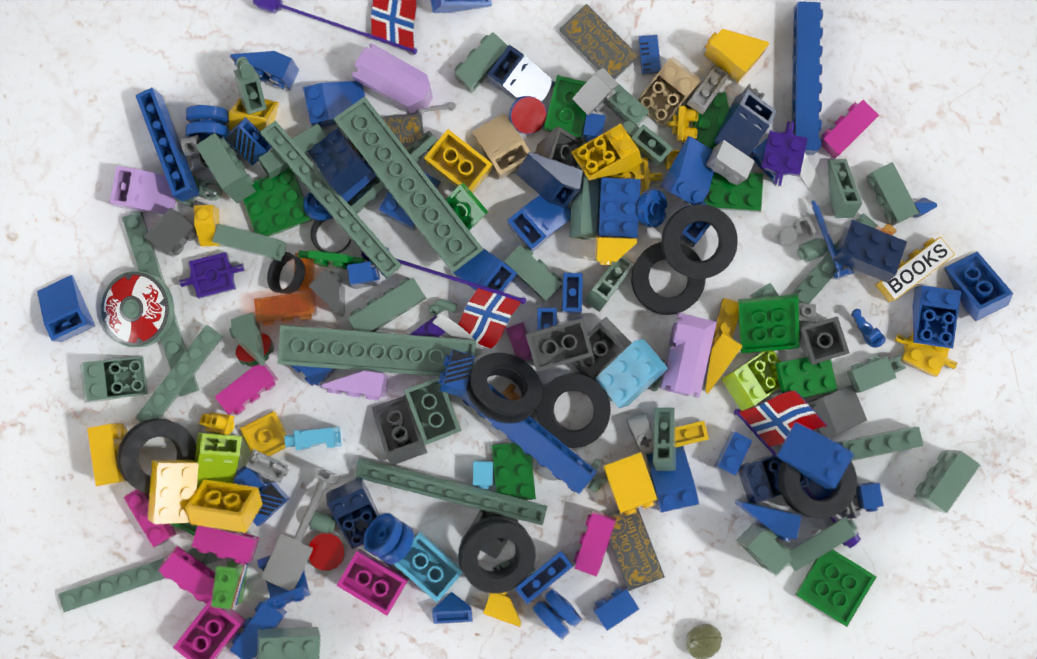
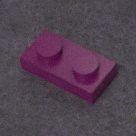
[506,322,533,362]

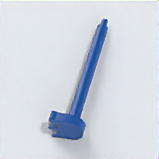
[811,200,854,280]

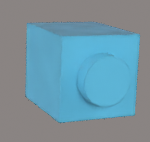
[473,461,493,489]

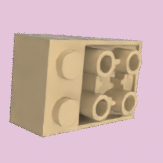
[638,57,702,127]
[472,113,530,180]

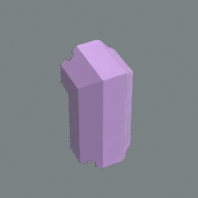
[352,43,433,114]
[660,313,717,398]

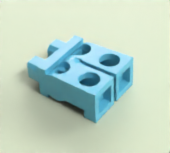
[284,427,342,450]

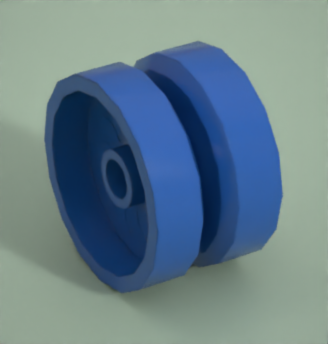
[185,105,229,141]
[363,513,414,565]
[533,588,582,640]

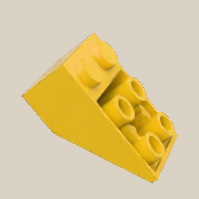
[571,124,643,180]

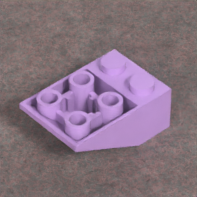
[110,166,176,215]
[322,371,389,401]

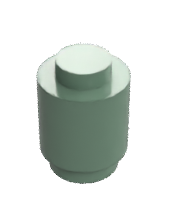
[797,238,828,262]
[309,511,336,534]

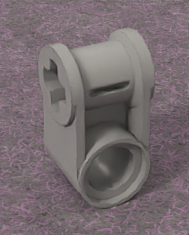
[626,413,654,451]

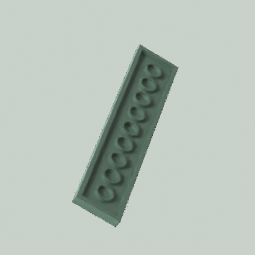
[334,97,484,274]
[278,325,476,376]

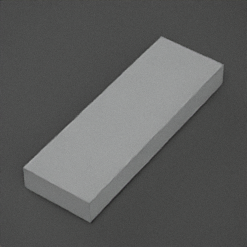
[687,64,730,115]

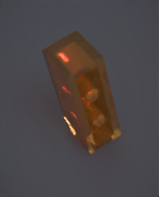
[254,291,317,326]

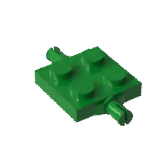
[298,250,365,270]

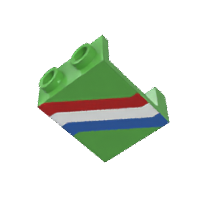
[211,560,248,609]

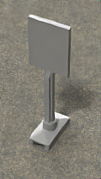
[261,468,340,591]

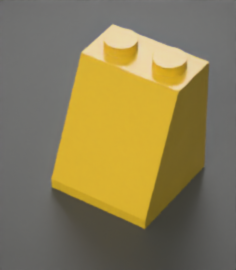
[704,28,770,83]
[604,452,657,516]

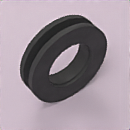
[661,204,738,279]
[631,242,706,315]
[467,352,543,424]
[537,373,611,448]
[117,418,196,494]
[778,461,857,518]
[458,516,536,594]

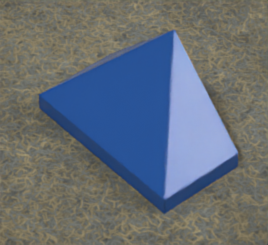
[432,592,473,624]

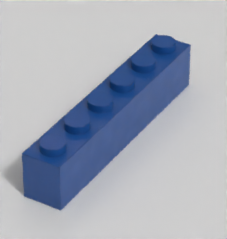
[135,87,200,202]

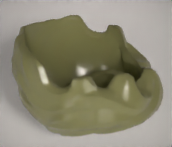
[686,624,722,659]

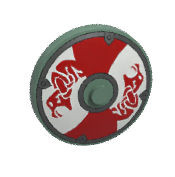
[101,271,174,347]

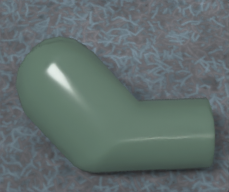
[429,299,458,316]

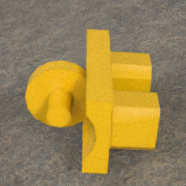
[667,106,699,144]
[199,412,235,435]

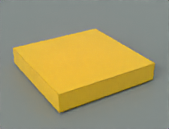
[240,411,288,457]

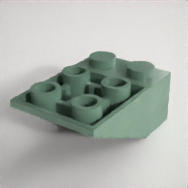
[80,356,148,403]

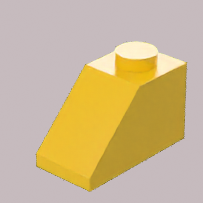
[194,205,221,247]
[483,592,521,627]

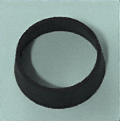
[310,218,352,254]
[267,252,305,294]

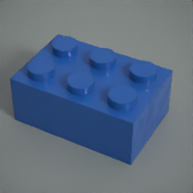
[598,177,641,238]

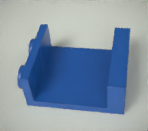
[257,555,310,609]

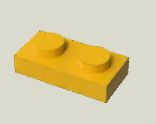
[714,298,739,338]
[675,420,709,447]

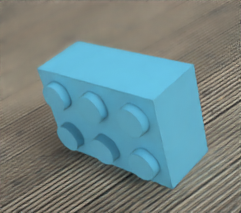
[595,339,668,408]
[394,531,463,602]

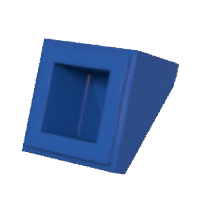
[914,198,938,218]

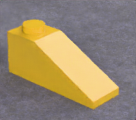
[705,332,742,393]

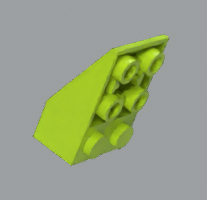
[721,351,781,411]
[195,432,242,489]

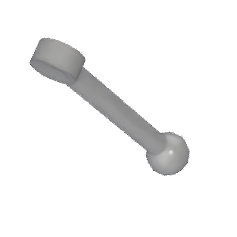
[417,102,456,115]

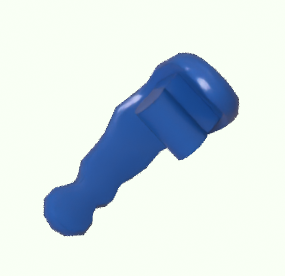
[851,308,886,348]

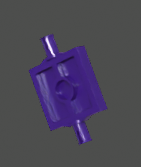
[761,121,808,186]
[179,252,245,299]

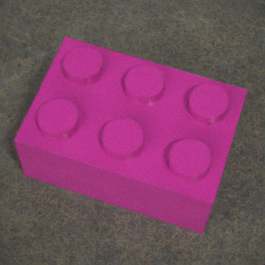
[336,549,410,616]
[173,599,246,659]

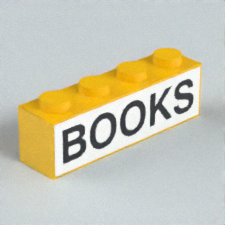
[875,237,955,302]

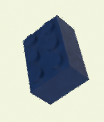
[308,127,371,196]
[833,219,907,283]

